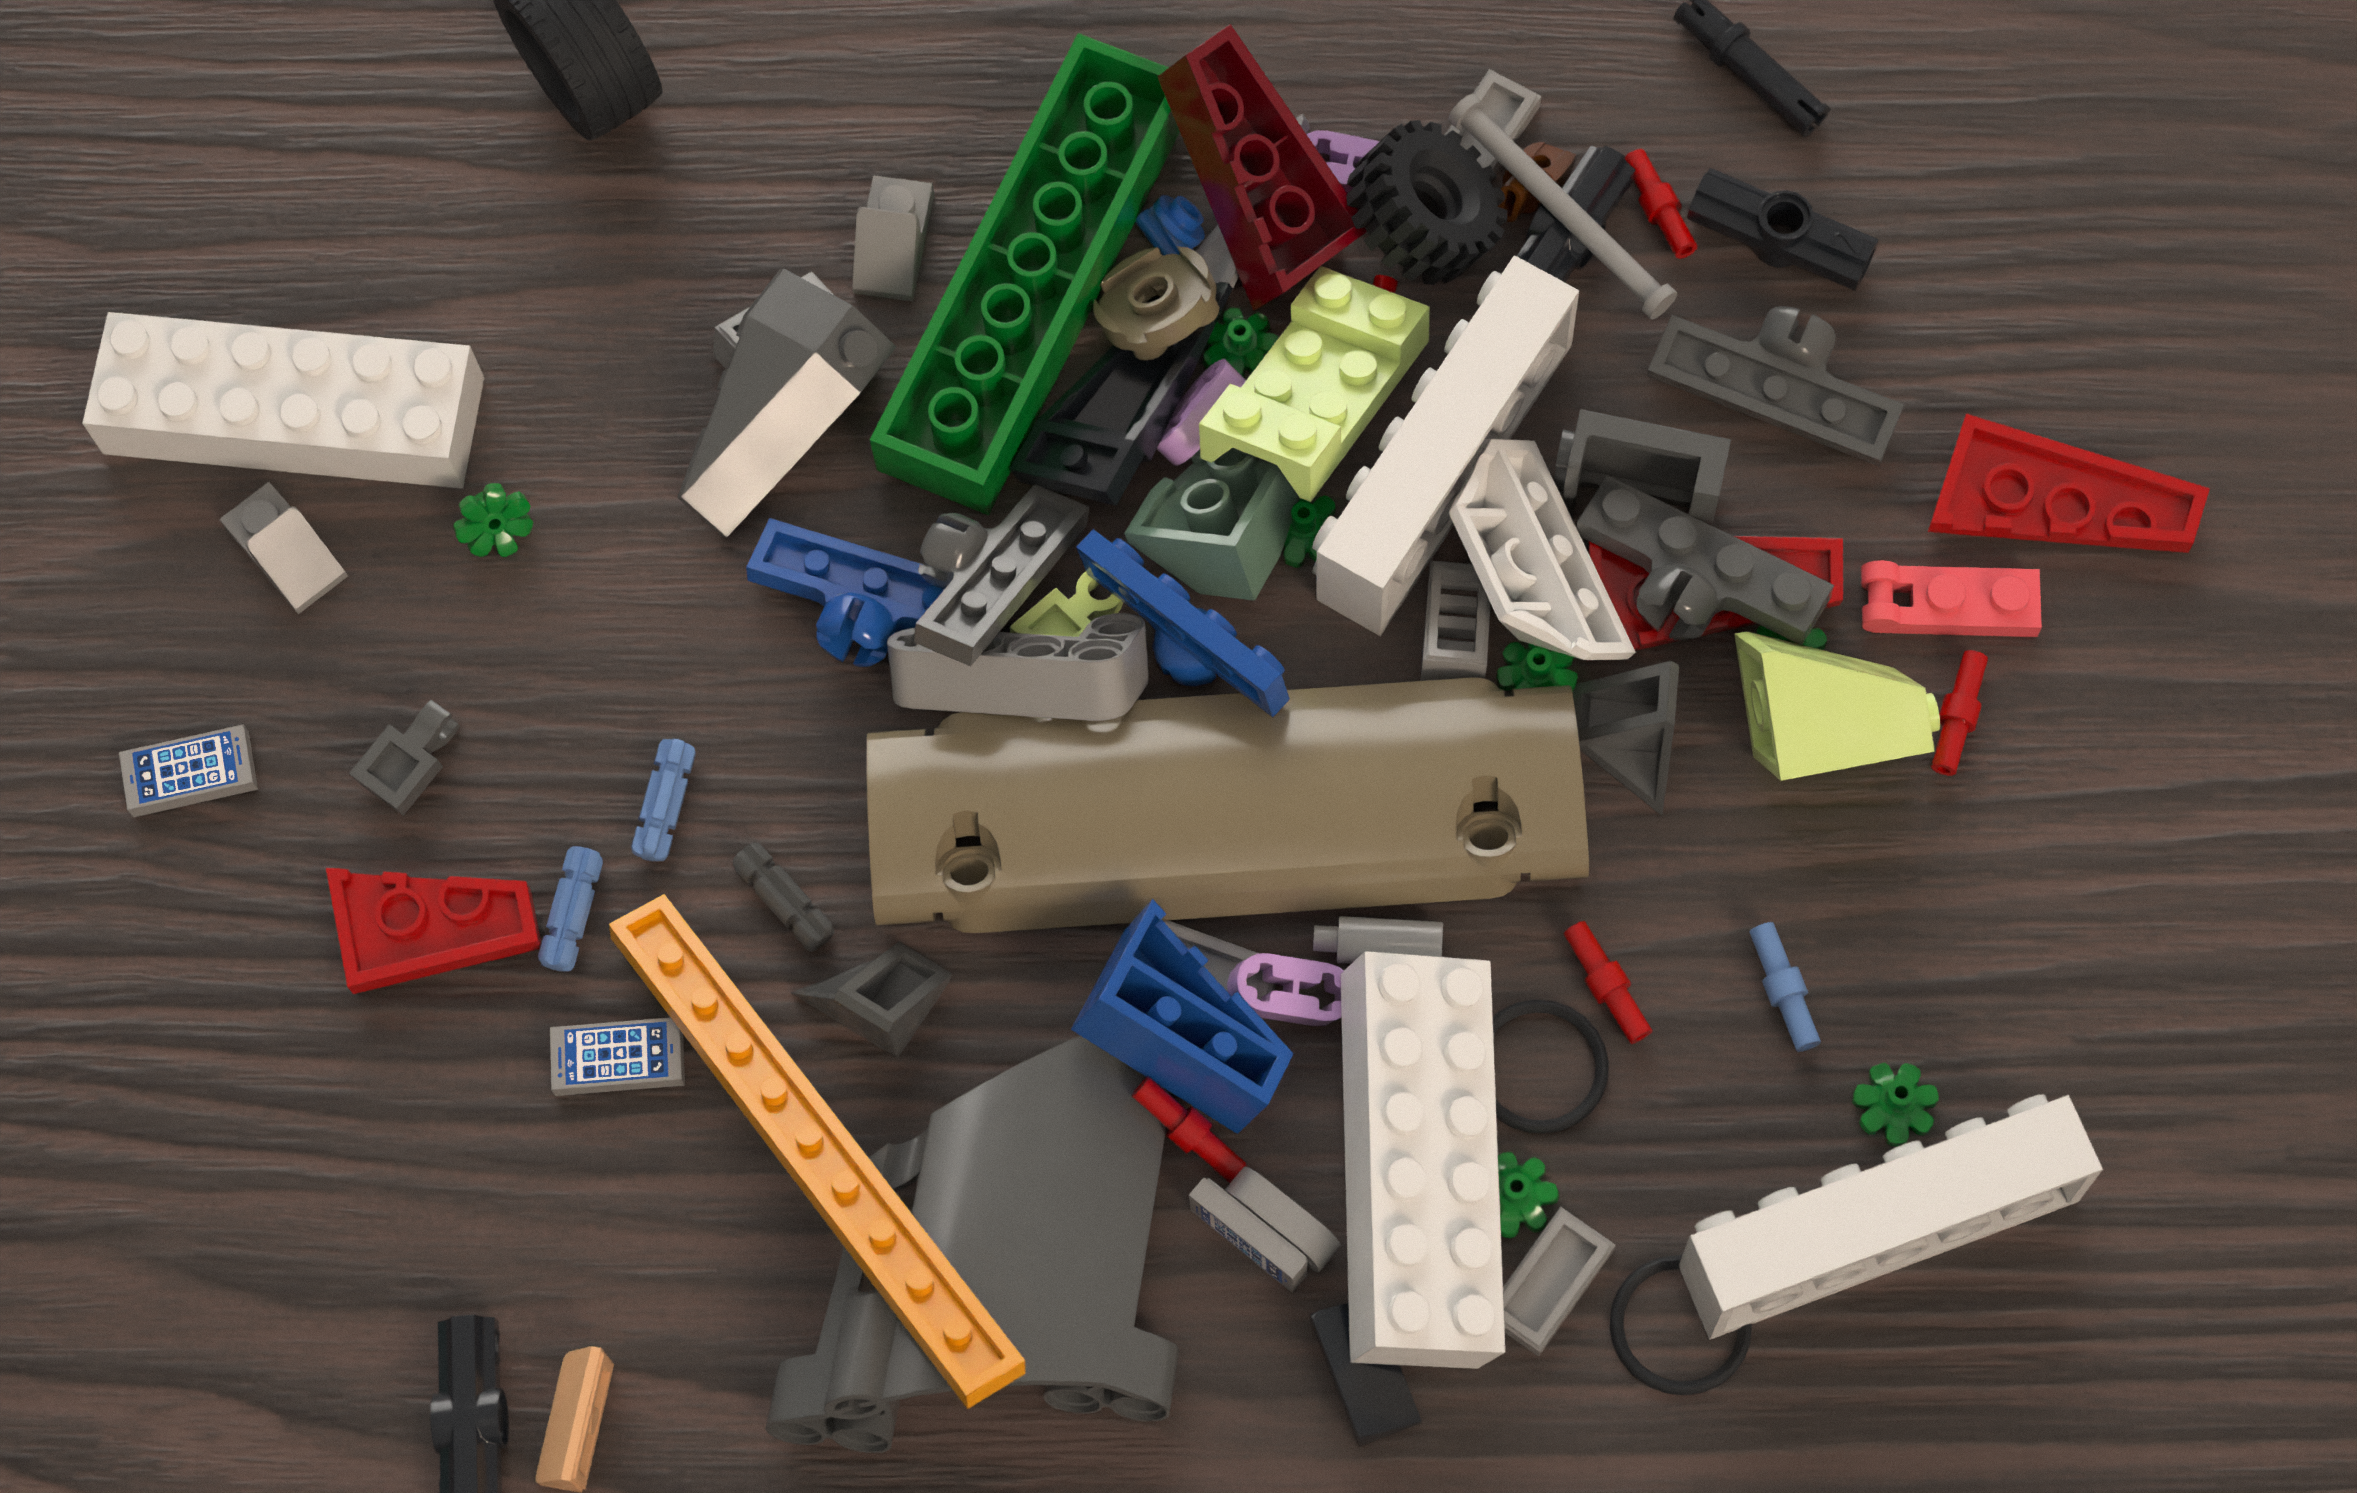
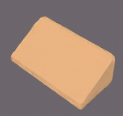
[535,1346,614,1493]

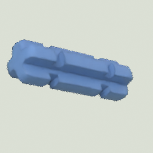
[631,739,696,862]
[538,846,603,972]

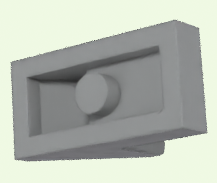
[852,176,935,302]
[219,482,348,615]

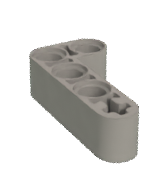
[887,613,1149,721]

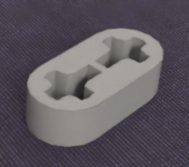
[1224,1166,1341,1272]

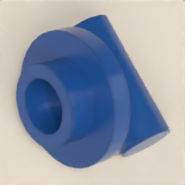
[1135,195,1205,255]

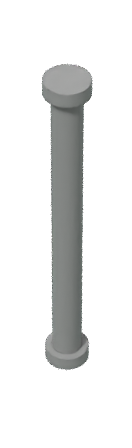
[1448,94,1678,320]

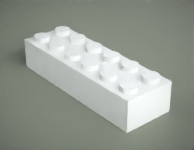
[1312,255,1579,636]
[82,312,484,489]
[1341,951,1505,1369]
[1679,1094,2103,1340]

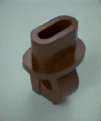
[1497,142,1576,222]

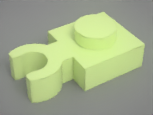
[1010,572,1123,637]

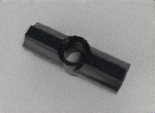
[1517,145,1636,282]
[1687,168,1879,291]
[430,1315,509,1493]

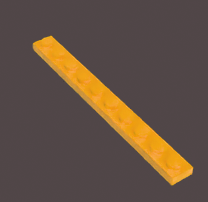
[609,894,1025,1409]

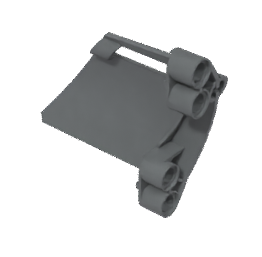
[765,1036,1179,1453]

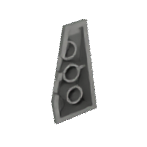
[677,269,897,538]

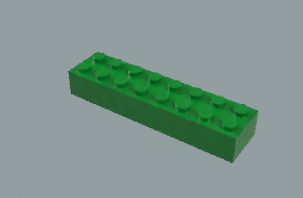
[870,33,1180,515]

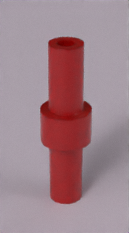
[1625,149,1698,259]
[1931,650,1988,776]
[1563,921,1653,1044]
[1131,1076,1247,1183]

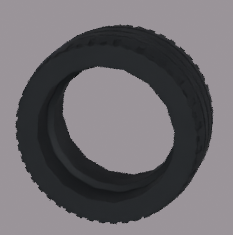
[493,0,663,141]

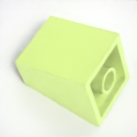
[1734,631,1940,781]

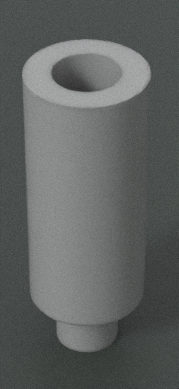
[1313,916,1443,964]

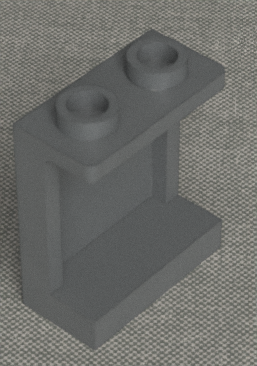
[1554,409,1731,526]

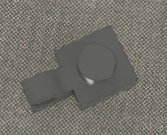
[349,700,460,816]

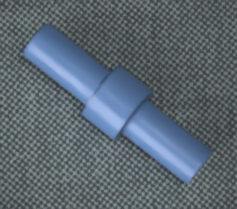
[1749,922,1821,1052]

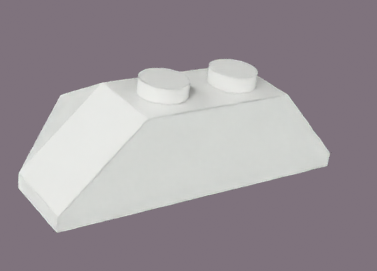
[1448,439,1636,660]

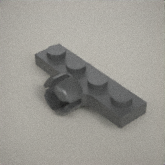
[1648,306,1904,466]
[1577,475,1834,645]
[914,484,1090,667]

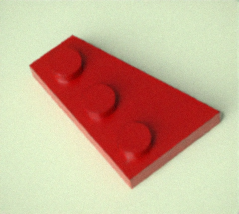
[326,868,541,994]

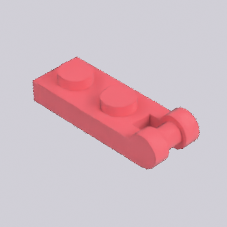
[1861,560,2042,637]

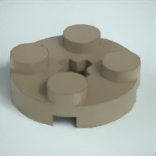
[1093,246,1219,360]

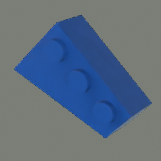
[1071,899,1293,1134]

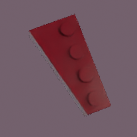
[1157,24,1367,311]

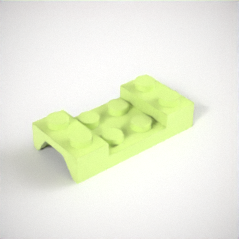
[1199,266,1430,502]

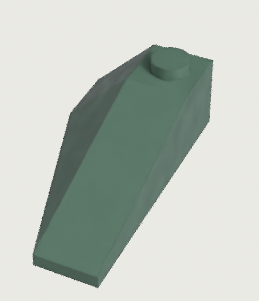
[1124,448,1300,601]

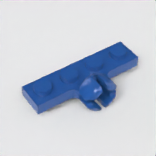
[746,518,944,667]
[1076,529,1290,717]

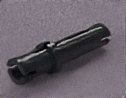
[1673,0,1830,137]

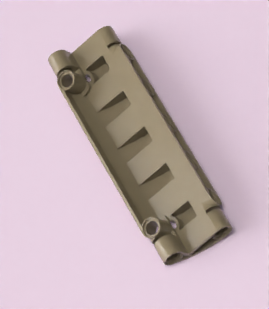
[867,678,1589,933]

